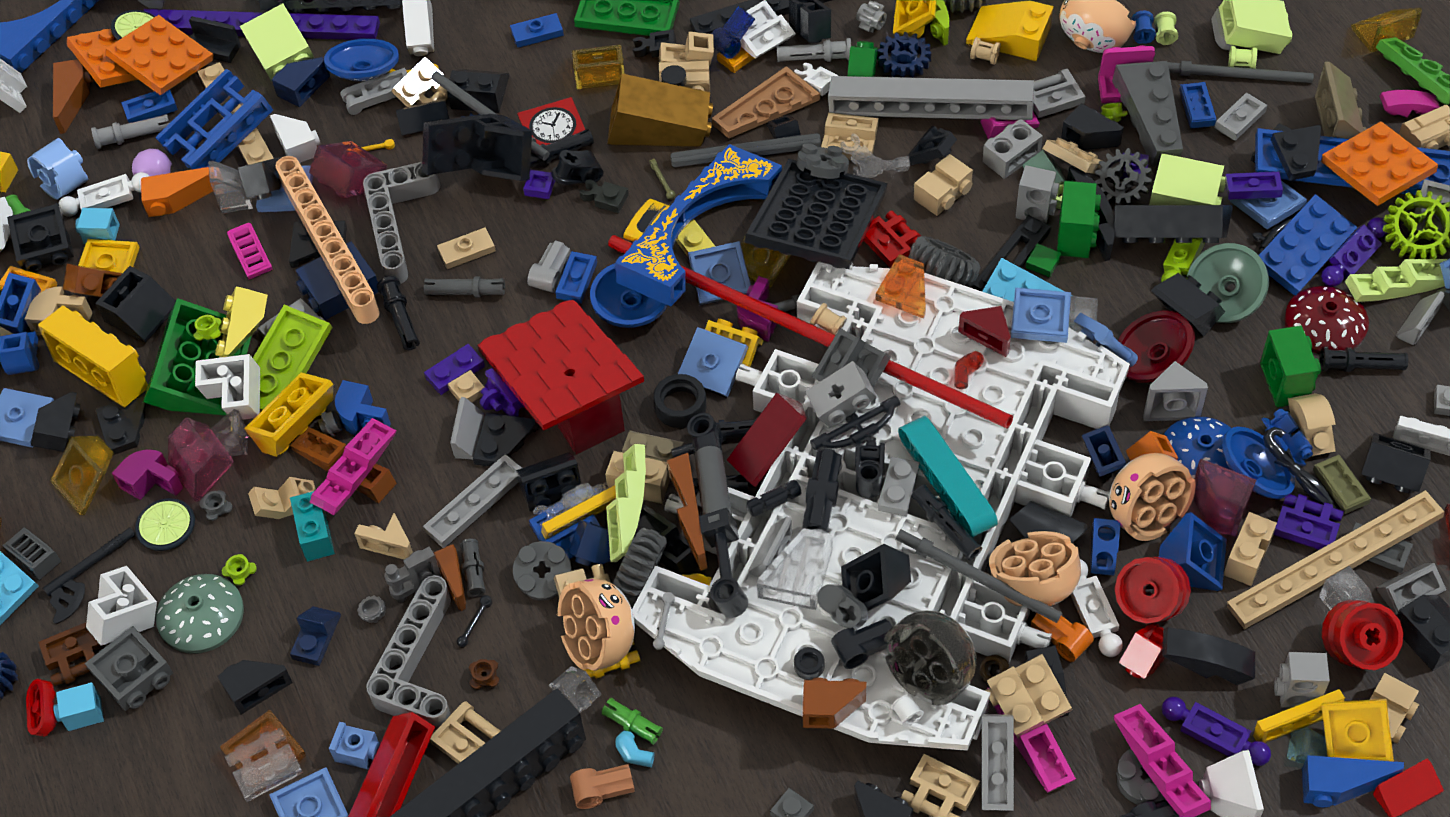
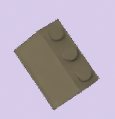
[1315,62,1367,139]

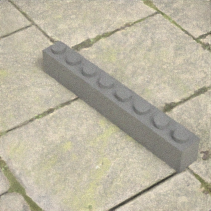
[828,76,1034,120]

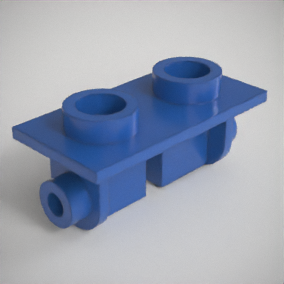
[1261,409,1313,466]

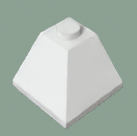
[1199,750,1264,817]

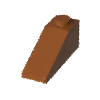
[53,59,93,134]

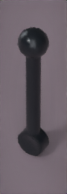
[457,595,492,647]

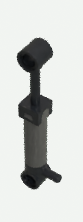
[671,413,748,618]

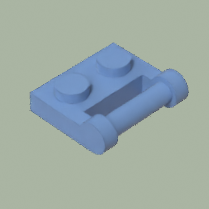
[1074,312,1138,367]

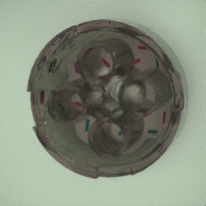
[884,610,977,705]

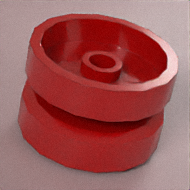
[1115,556,1191,624]
[1321,600,1403,670]

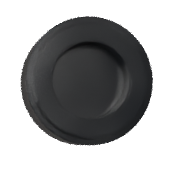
[661,65,687,86]
[794,647,825,680]

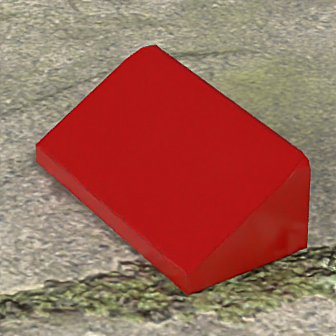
[1373,758,1444,817]

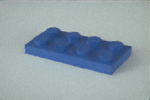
[1259,194,1357,296]

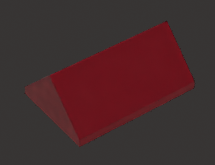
[727,393,807,487]

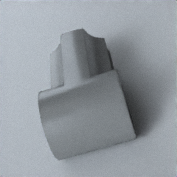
[527,241,571,293]

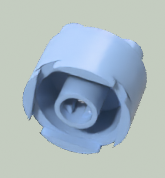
[27,138,88,199]

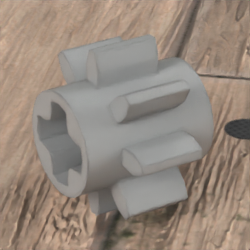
[856,0,887,33]

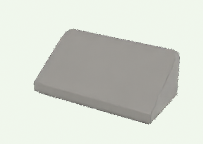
[1396,291,1445,345]
[450,397,484,460]
[748,517,792,580]
[1376,563,1446,615]

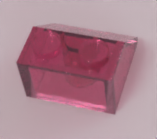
[309,141,387,198]
[168,417,234,502]
[1193,459,1256,537]

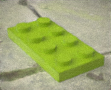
[253,305,333,411]

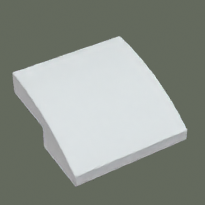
[725,0,796,59]
[0,59,27,113]

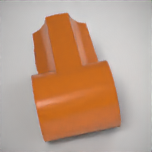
[1031,613,1094,662]

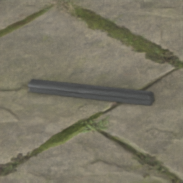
[670,133,821,167]

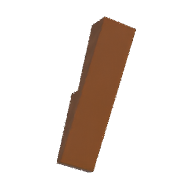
[290,427,397,503]
[667,453,707,570]

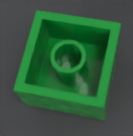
[1057,181,1101,258]
[1260,325,1321,408]

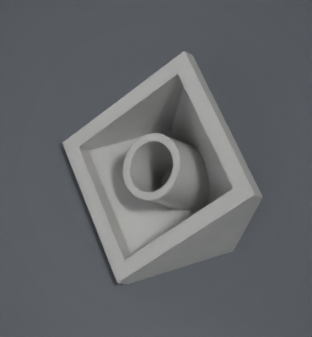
[1143,361,1208,421]

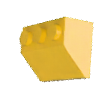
[244,372,333,457]

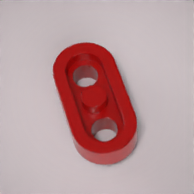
[26,679,57,737]

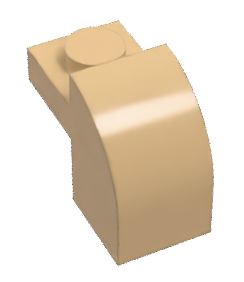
[659,32,714,66]
[25,287,92,335]
[1288,393,1336,456]

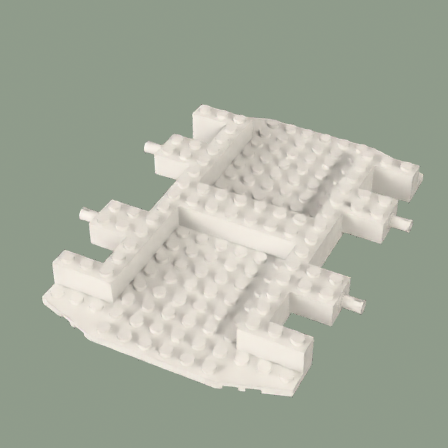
[632,262,1130,750]

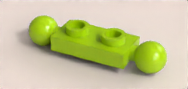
[1161,238,1205,282]

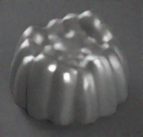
[357,595,386,623]

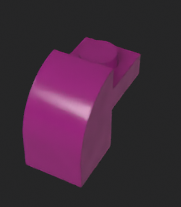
[736,276,778,342]
[112,450,183,500]

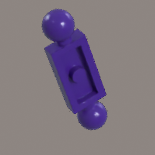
[1321,217,1388,287]
[1161,697,1271,766]

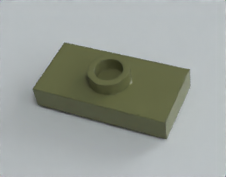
[1313,455,1371,514]

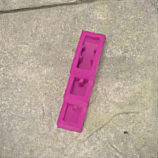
[310,418,396,515]
[987,687,1076,793]
[1114,704,1211,817]

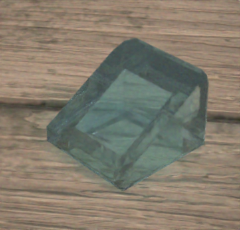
[1287,727,1328,764]

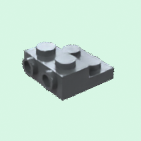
[84,626,173,711]

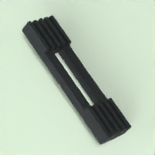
[972,215,1051,291]

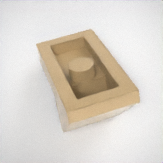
[354,513,413,559]

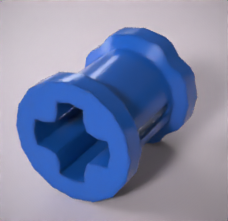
[1131,10,1156,44]

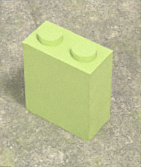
[1219,0,1292,54]
[240,4,315,82]
[1149,153,1226,205]

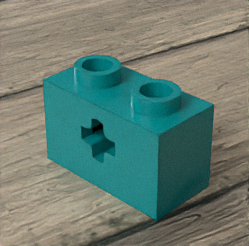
[290,491,335,562]

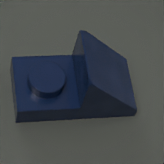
[290,606,341,666]

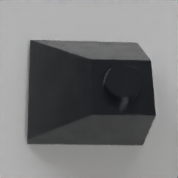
[841,544,911,611]

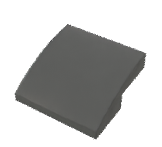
[812,328,891,388]

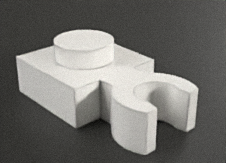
[794,63,838,96]

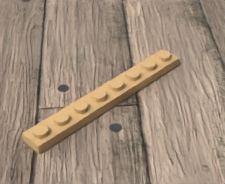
[1227,490,1444,629]

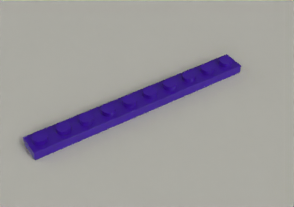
[144,9,380,40]

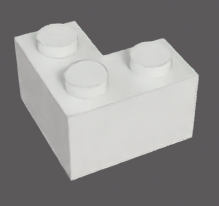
[195,354,260,421]
[86,566,157,646]

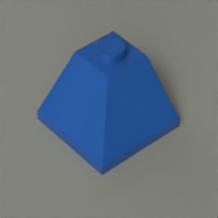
[1159,512,1227,591]

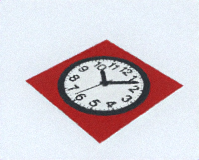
[517,97,585,145]

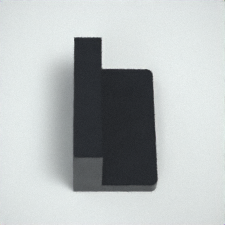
[189,16,241,63]

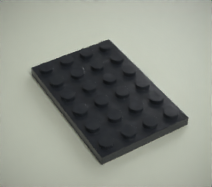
[745,159,888,269]

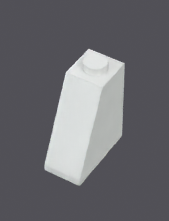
[402,0,434,56]

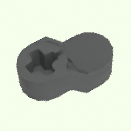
[817,584,868,628]

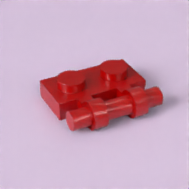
[863,211,921,268]

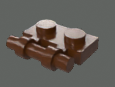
[38,622,106,687]

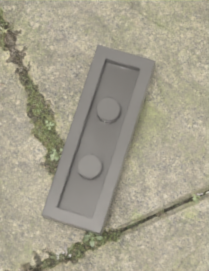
[982,714,1014,811]

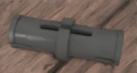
[460,539,486,597]

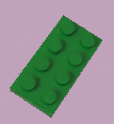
[574,0,680,36]

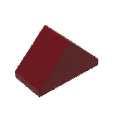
[958,306,1011,357]

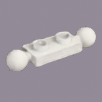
[59,172,149,217]
[1070,559,1123,657]

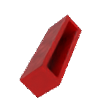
[348,712,435,817]

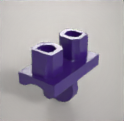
[480,368,524,417]

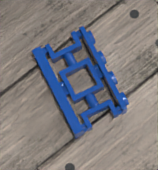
[156,69,273,170]

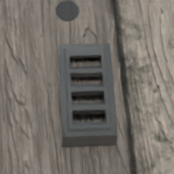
[2,527,61,580]

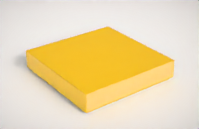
[78,239,140,273]
[1321,699,1394,761]

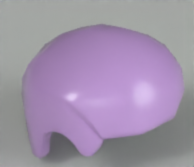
[132,148,172,176]

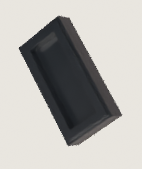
[396,99,449,135]

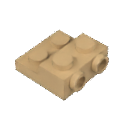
[985,654,1073,738]

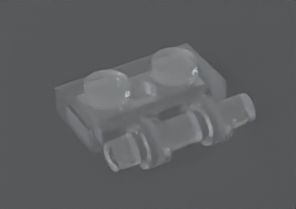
[224,727,303,802]

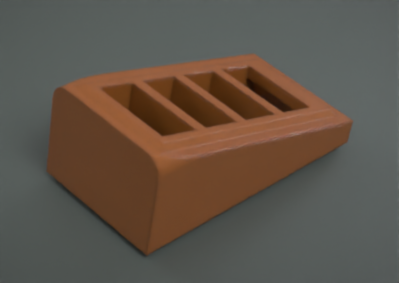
[434,544,466,611]

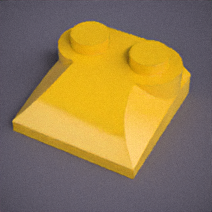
[893,0,937,39]

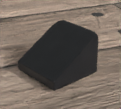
[766,114,801,139]

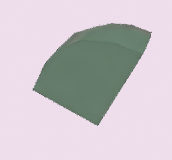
[1022,150,1066,185]

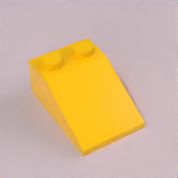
[966,0,1054,61]

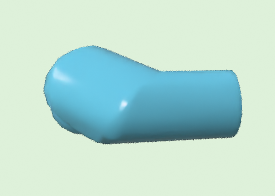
[615,731,654,767]

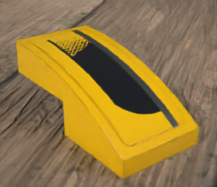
[623,199,670,242]

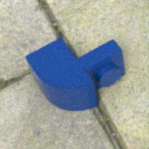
[0,331,39,375]
[335,380,391,436]

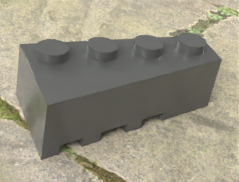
[1112,61,1183,167]

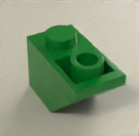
[847,41,879,77]

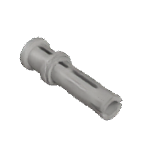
[777,38,851,62]
[91,114,169,150]

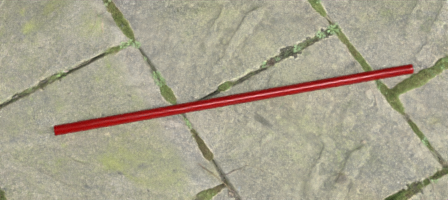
[608,235,1013,429]

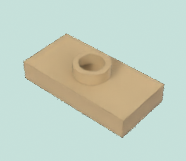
[437,227,496,269]

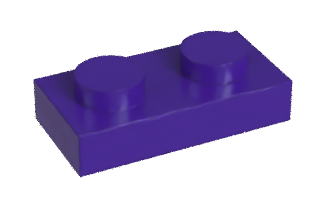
[1225,172,1283,200]
[424,344,485,395]

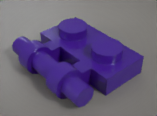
[1273,494,1344,550]

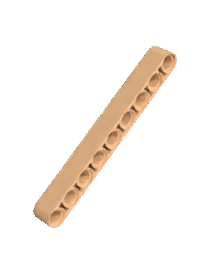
[275,156,379,324]

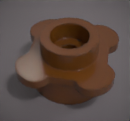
[469,659,499,690]

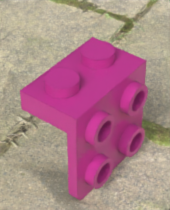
[1098,45,1155,103]

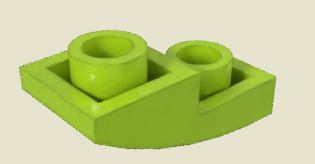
[930,0,949,46]

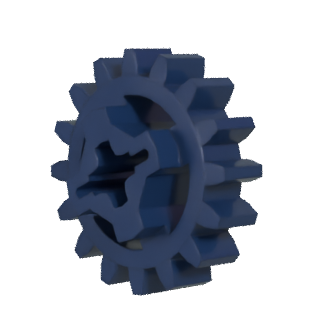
[877,32,931,78]

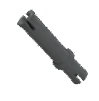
[424,276,505,297]

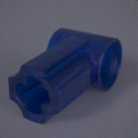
[711,6,755,59]

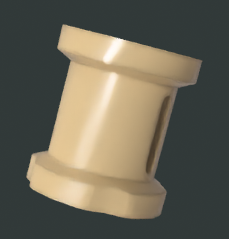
[970,37,1001,65]
[810,303,847,335]

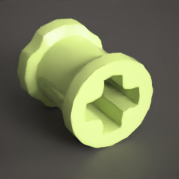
[1154,12,1178,45]
[1228,46,1257,69]

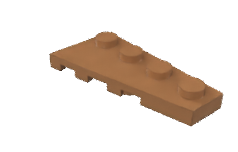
[712,66,820,138]

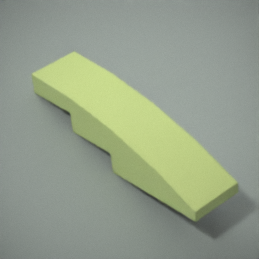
[1345,259,1447,302]
[606,444,646,562]

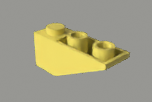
[215,286,268,358]

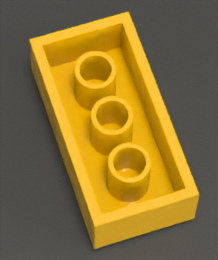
[38,305,148,408]

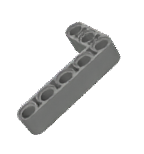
[363,162,440,284]
[366,575,451,731]

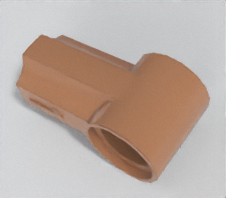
[570,764,635,809]

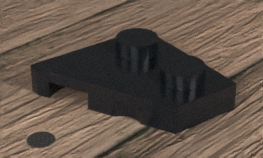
[906,126,957,166]
[289,220,347,268]

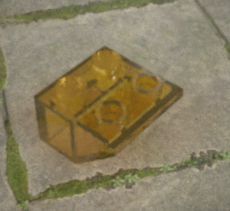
[572,44,625,89]

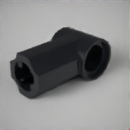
[831,618,897,669]

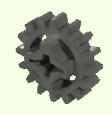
[1095,148,1152,205]

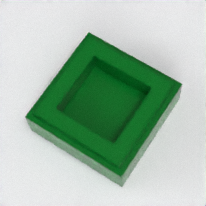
[1026,243,1062,277]

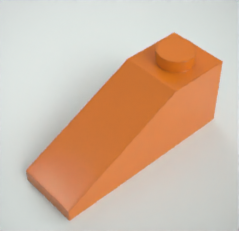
[141,166,224,217]

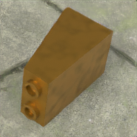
[607,74,713,147]

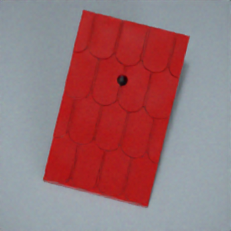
[477,300,644,455]

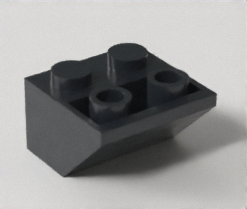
[96,266,176,343]
[516,452,583,512]

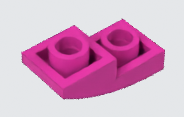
[1379,90,1440,117]

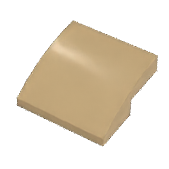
[821,113,879,162]

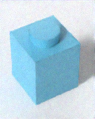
[75,208,120,244]
[54,683,104,731]

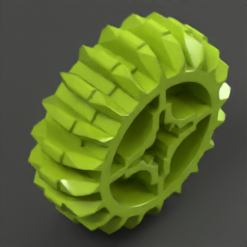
[1383,190,1450,259]

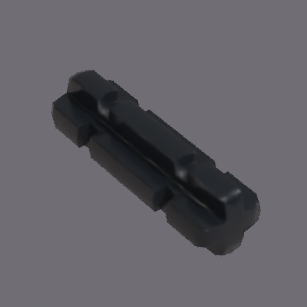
[746,480,802,517]

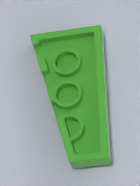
[1376,37,1450,105]

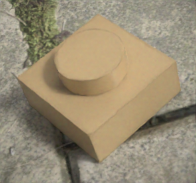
[448,370,485,402]

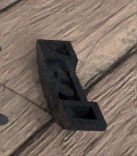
[1067,166,1115,261]

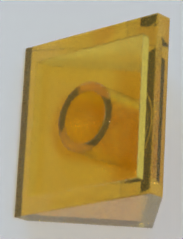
[1351,8,1422,52]

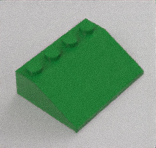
[143,298,252,415]

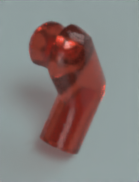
[954,351,984,389]

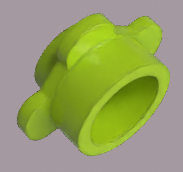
[1100,103,1128,122]
[194,315,222,340]
[222,554,257,585]

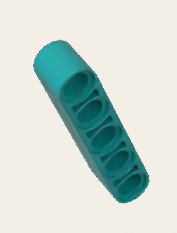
[898,416,998,537]

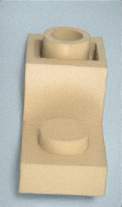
[248,477,316,519]

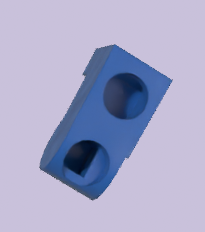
[1090,518,1120,576]

